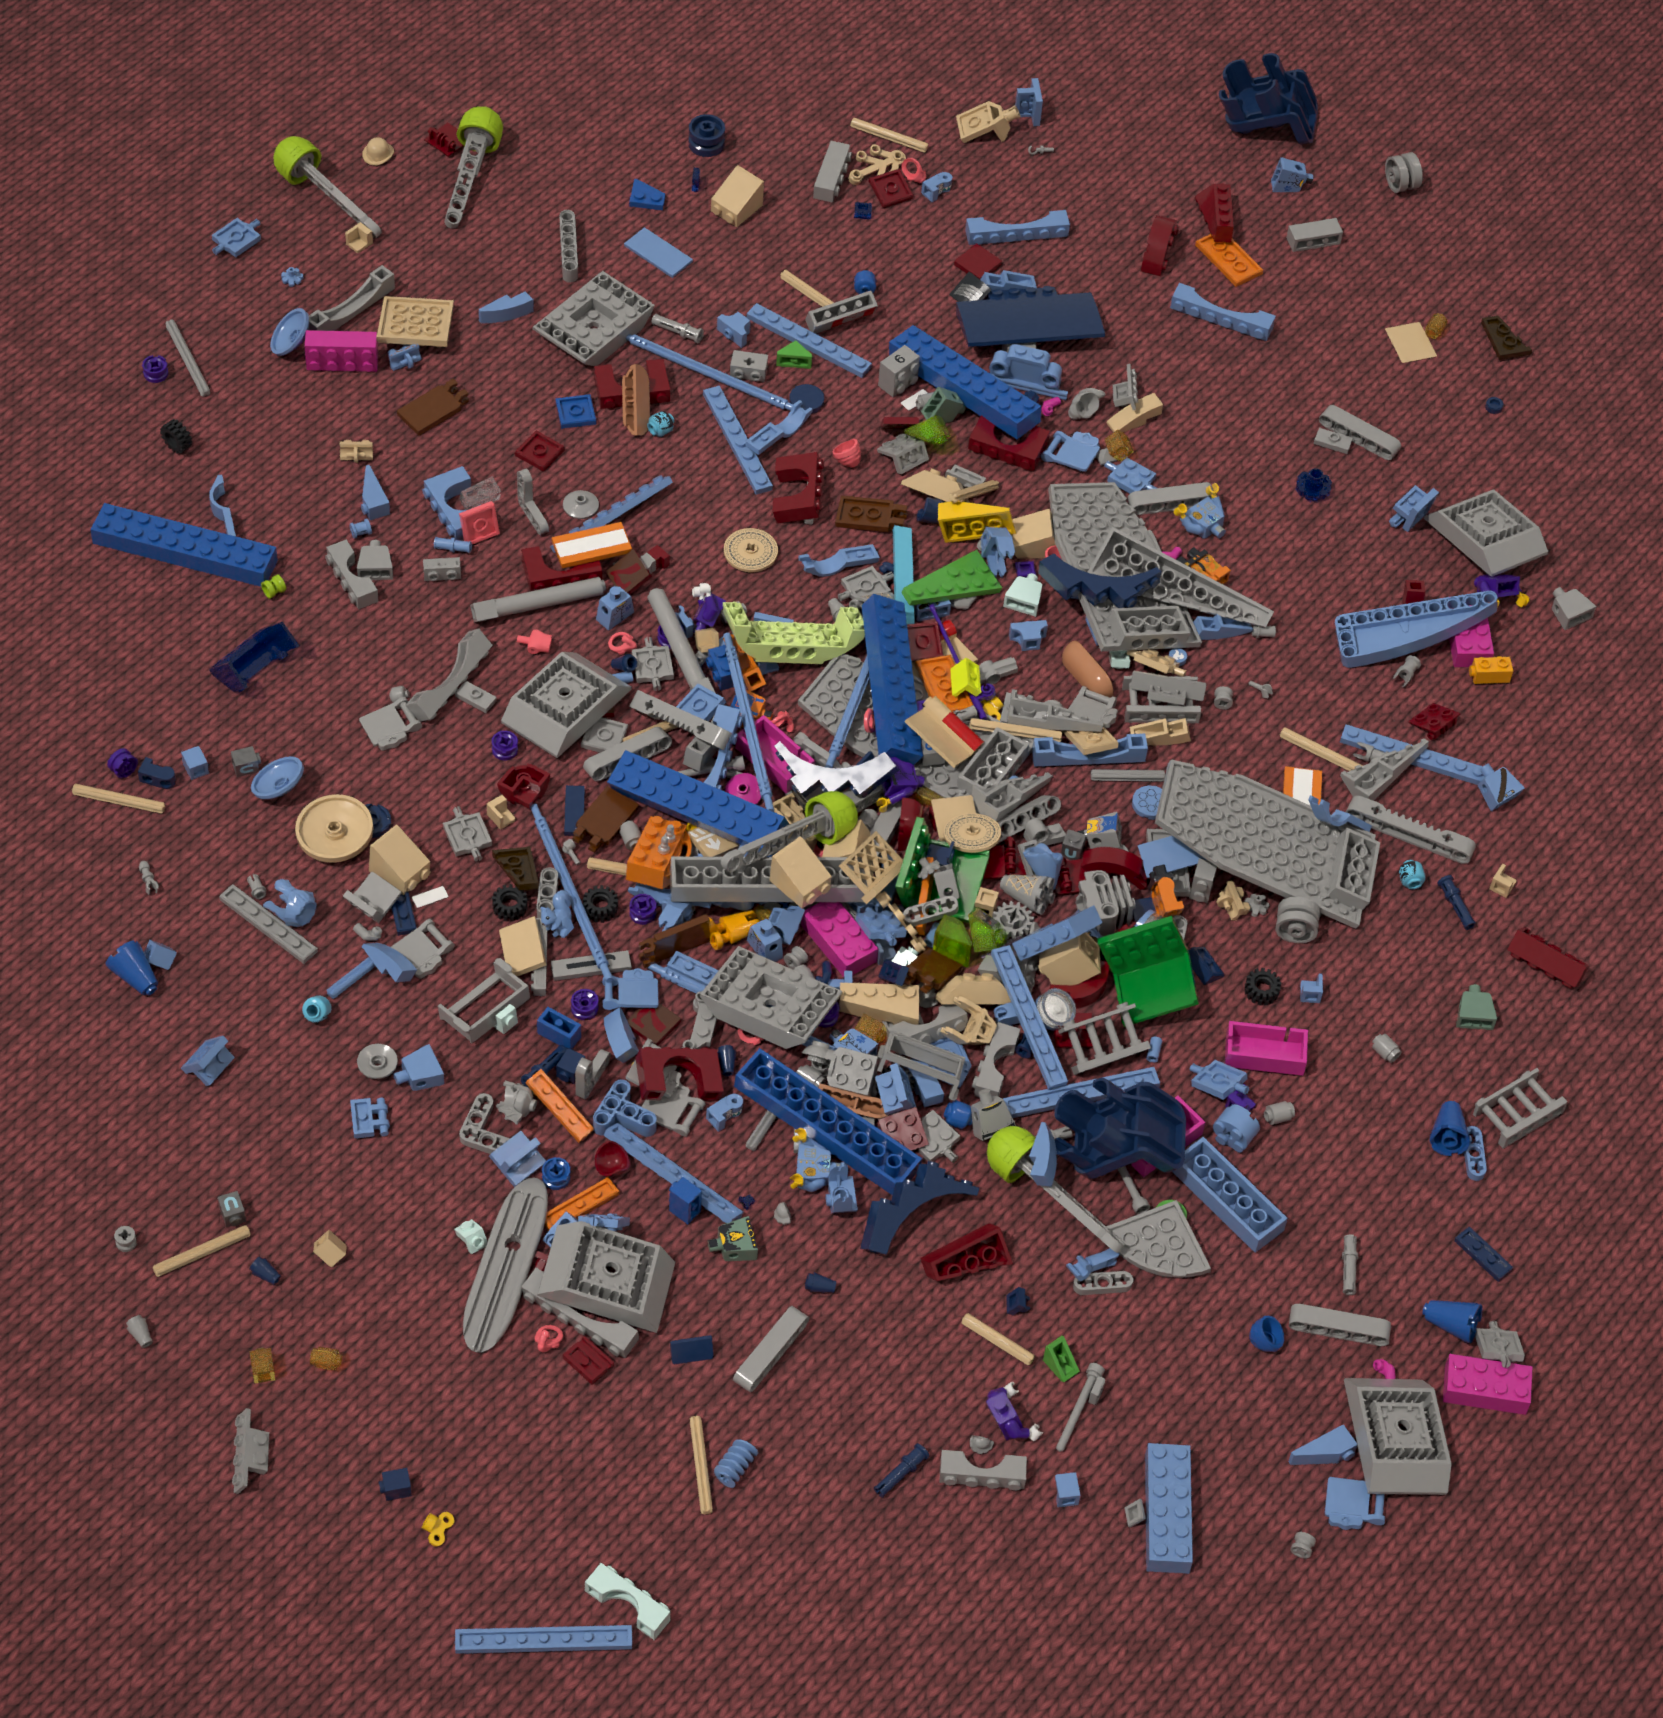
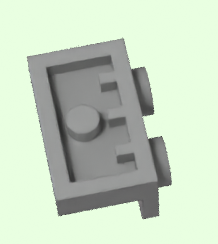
[423,557,461,581]

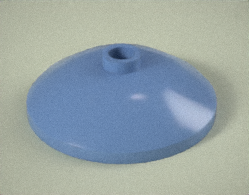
[270,308,309,356]
[251,757,304,799]

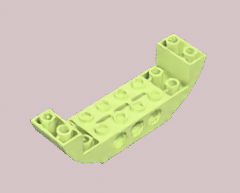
[723,602,865,664]

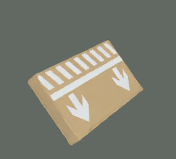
[688,827,740,857]

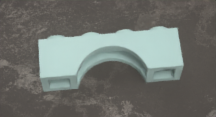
[585,1563,670,1640]

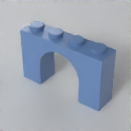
[422,466,480,540]
[1012,905,1102,961]

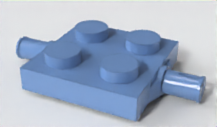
[212,218,261,257]
[1104,458,1157,494]
[856,906,907,946]
[1190,1060,1249,1100]
[578,1213,630,1231]

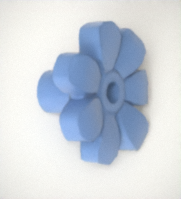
[281,267,304,287]

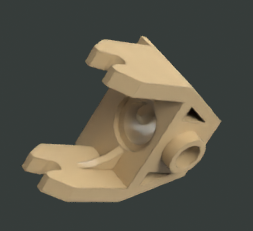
[940,996,997,1045]

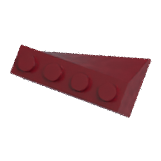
[1194,183,1234,243]
[1507,927,1589,988]
[920,1223,1013,1281]

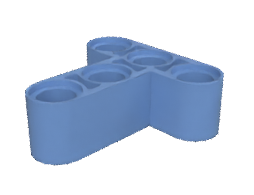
[593,1080,657,1137]

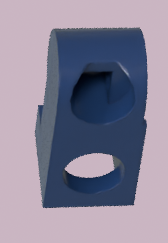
[138,757,176,789]

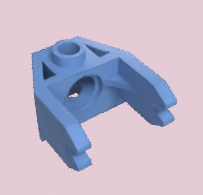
[981,527,1015,578]
[658,893,693,931]
[825,1162,858,1214]

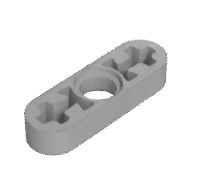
[903,896,959,927]
[1073,1271,1133,1295]

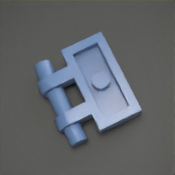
[350,1098,390,1138]

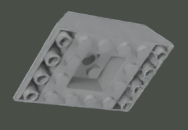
[533,271,655,366]
[1424,489,1548,577]
[501,652,632,758]
[700,946,842,1049]
[537,1221,675,1333]
[1344,1378,1451,1495]

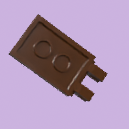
[397,378,469,436]
[835,495,908,532]
[572,786,639,853]
[639,914,710,969]
[904,948,963,994]

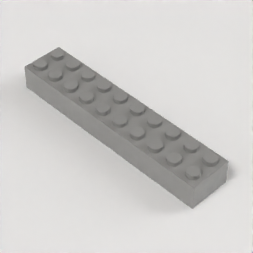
[670,857,868,902]

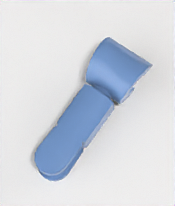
[1066,1248,1119,1281]

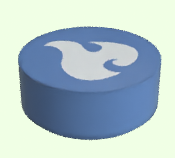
[1169,648,1187,666]

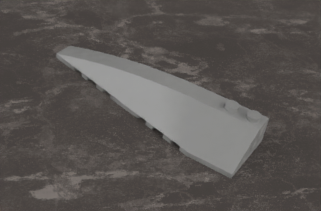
[1088,527,1274,628]

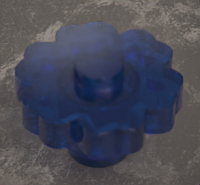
[1295,468,1332,501]

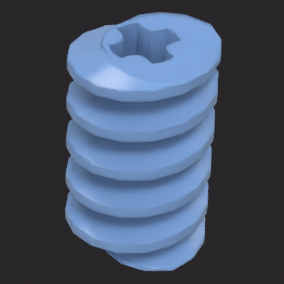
[714,1439,758,1488]

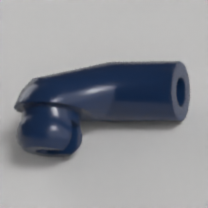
[879,561,894,574]
[815,961,832,984]

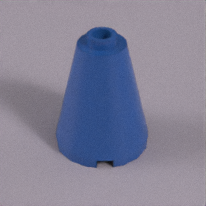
[106,940,158,996]
[1429,1101,1470,1156]
[1422,1300,1483,1344]

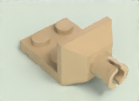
[956,101,1020,143]

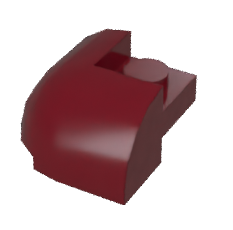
[497,763,550,809]
[897,797,924,851]

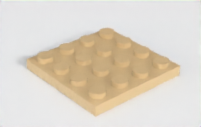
[377,296,454,347]

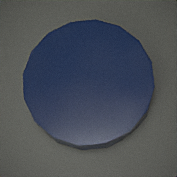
[789,384,824,414]
[365,804,391,838]

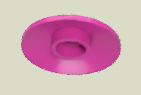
[725,773,761,804]

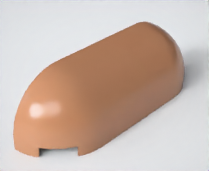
[622,364,650,435]
[1062,641,1113,698]
[819,1083,890,1118]

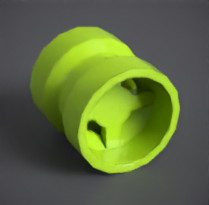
[261,574,286,599]

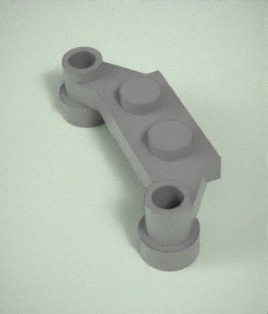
[794,732,851,768]
[682,991,717,1049]

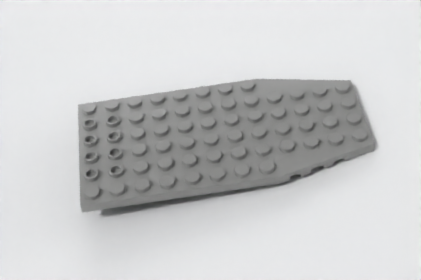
[1048,482,1202,652]
[798,654,1034,814]
[1155,760,1380,929]

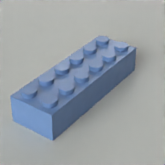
[1172,1137,1288,1253]
[1145,1443,1193,1574]

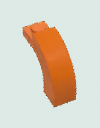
[723,634,766,692]

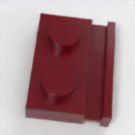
[563,1336,614,1385]

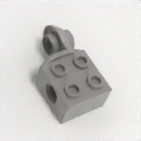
[802,1040,881,1096]

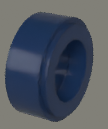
[1485,397,1504,414]

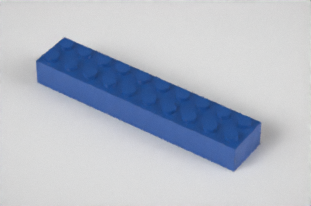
[889,325,1041,439]
[90,503,278,587]
[861,594,923,765]
[607,750,790,857]
[734,1048,922,1195]

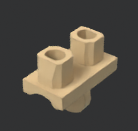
[340,440,373,463]
[1216,881,1250,920]

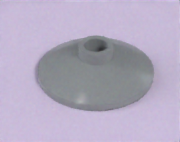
[563,490,599,519]
[357,1044,398,1079]

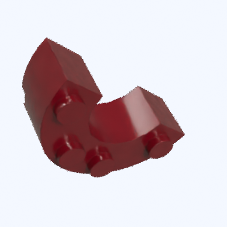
[1141,215,1180,276]

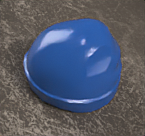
[1249,1315,1284,1352]

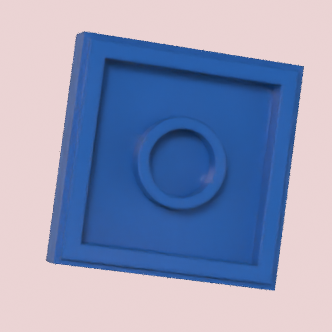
[555,394,596,429]

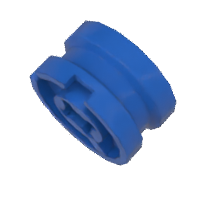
[542,1157,570,1190]

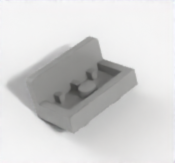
[945,465,986,497]

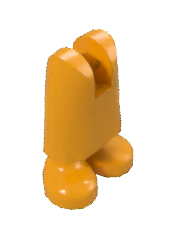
[709,910,760,950]

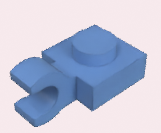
[675,605,694,638]

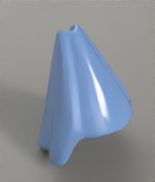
[1023,843,1063,890]

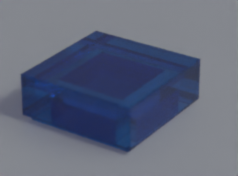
[692,167,700,192]
[854,202,872,219]

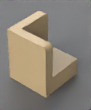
[345,222,373,253]
[695,628,719,653]
[487,795,515,830]
[1490,864,1516,898]
[975,887,999,918]
[313,1230,347,1267]

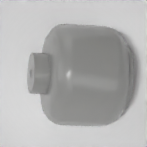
[390,686,410,703]

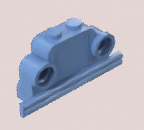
[989,344,1068,400]

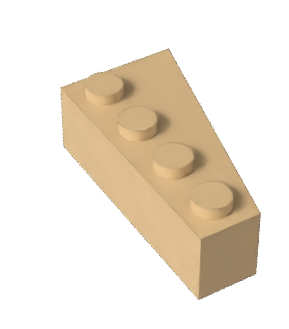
[839,982,919,1025]

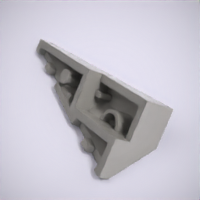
[1007,689,1103,732]
[1341,739,1429,801]
[971,772,1052,822]

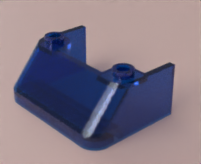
[209,621,300,693]

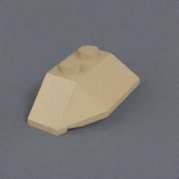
[901,468,970,503]
[935,973,1011,1004]

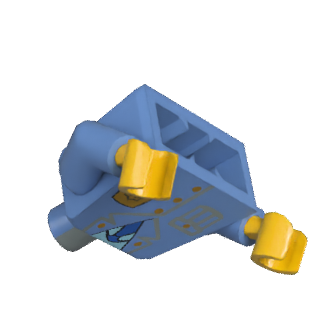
[1174,483,1226,538]
[790,1128,841,1192]

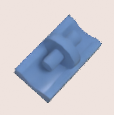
[388,344,421,371]

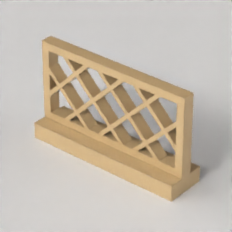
[839,831,904,904]

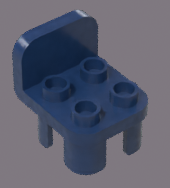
[1219,53,1318,145]
[1054,1078,1186,1179]

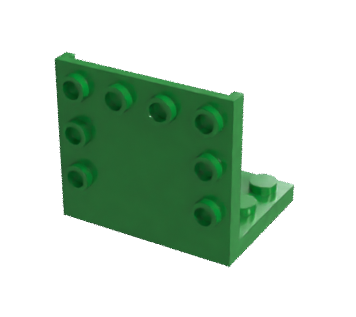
[895,817,990,923]
[1097,916,1199,1027]

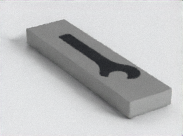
[551,950,631,981]

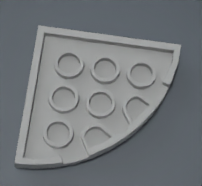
[1106,1200,1211,1278]

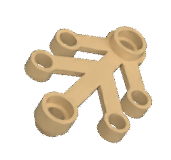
[848,144,906,185]
[875,891,927,954]

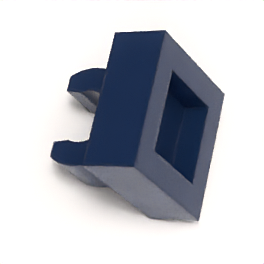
[1006,1287,1030,1316]

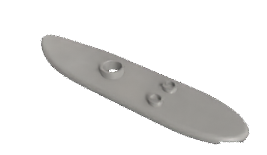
[463,1178,548,1353]

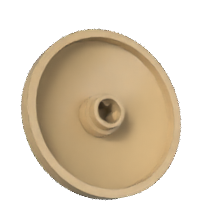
[295,794,373,863]

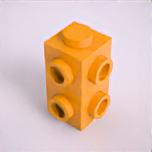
[1469,656,1513,684]

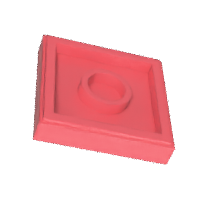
[459,501,500,544]

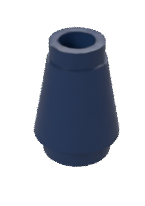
[611,654,637,672]
[717,1045,736,1076]
[249,1256,281,1285]
[805,1272,836,1293]

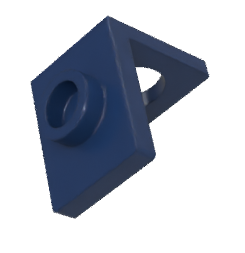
[926,841,955,866]

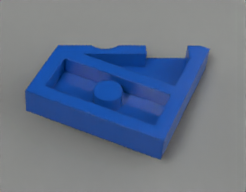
[629,179,665,211]

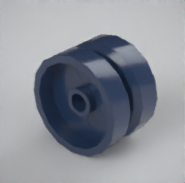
[688,114,725,157]

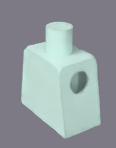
[1003,573,1042,617]

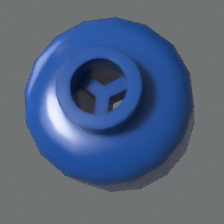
[854,270,876,294]
[943,1100,972,1129]

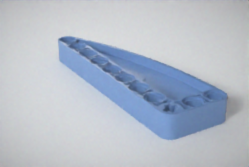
[1335,591,1497,668]

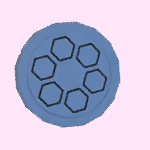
[1132,785,1162,820]

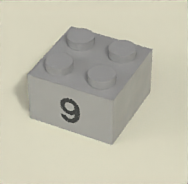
[878,345,920,397]

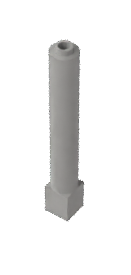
[470,577,606,623]
[647,588,715,693]

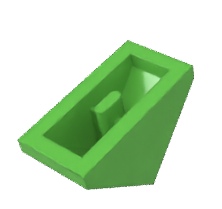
[776,340,812,369]
[1043,1336,1080,1382]

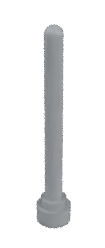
[677,755,745,777]
[1118,1166,1150,1215]
[1056,1363,1105,1452]

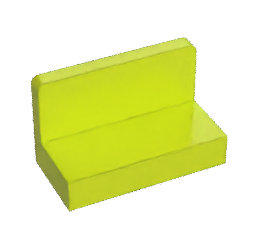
[950,658,981,697]

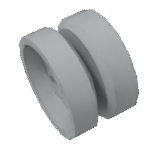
[1385,152,1422,193]
[1275,897,1320,943]

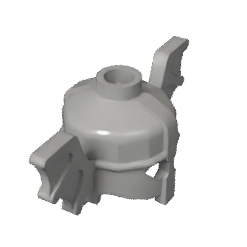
[496,1080,537,1125]

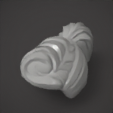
[1068,388,1106,420]

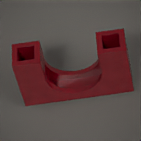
[594,359,670,409]
[968,415,1050,472]
[772,452,824,523]
[521,546,602,591]
[635,1047,724,1101]

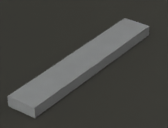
[219,884,318,964]

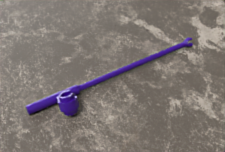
[929,604,996,720]

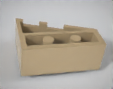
[773,793,818,851]

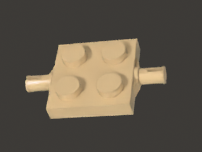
[1127,649,1186,677]

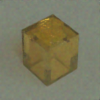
[1104,430,1134,462]
[854,1013,887,1043]
[249,1348,275,1384]

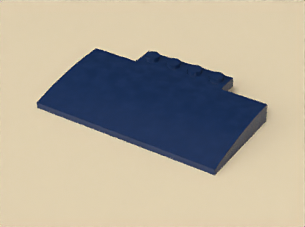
[956,286,1105,347]

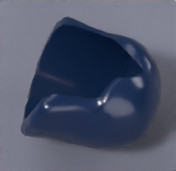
[916,497,945,524]

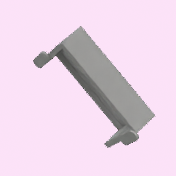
[438,958,530,1044]
[877,1030,966,1101]

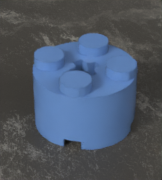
[1213,1104,1260,1153]

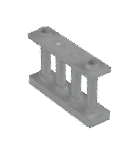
[1122,675,1201,723]
[1058,1002,1151,1075]
[1473,1068,1567,1149]

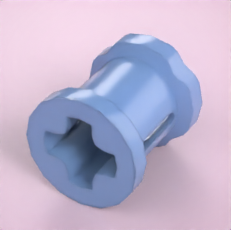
[349,519,372,539]

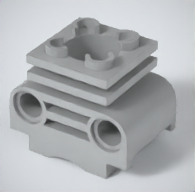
[1075,870,1135,937]

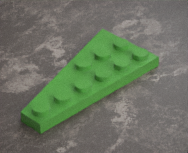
[901,550,1002,606]

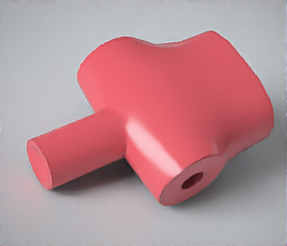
[517,629,552,654]

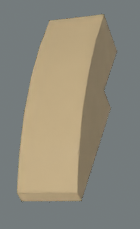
[1107,393,1163,435]
[1130,718,1191,746]

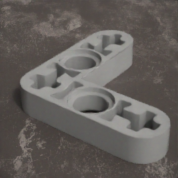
[517,468,549,535]
[575,1049,611,1099]
[459,1093,510,1154]

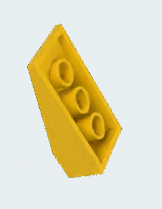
[938,502,1016,543]

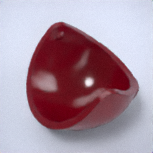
[595,1141,630,1177]

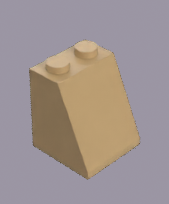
[711,165,764,227]
[1011,509,1056,559]
[822,820,874,876]
[369,825,430,895]
[769,836,832,908]
[1038,932,1101,985]

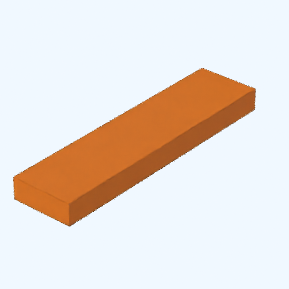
[915,857,934,935]
[525,1069,594,1143]
[544,1177,619,1231]

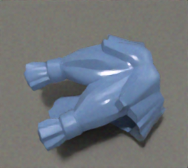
[263,879,316,927]

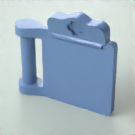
[1041,431,1100,472]
[602,968,658,1010]
[1325,1477,1385,1530]

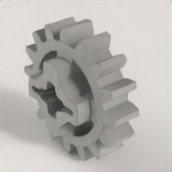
[992,901,1034,940]

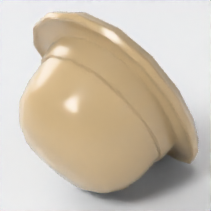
[362,137,394,166]

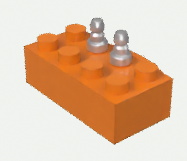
[626,816,692,889]

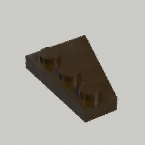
[1481,316,1532,360]
[492,846,539,891]

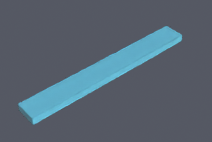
[893,525,915,624]

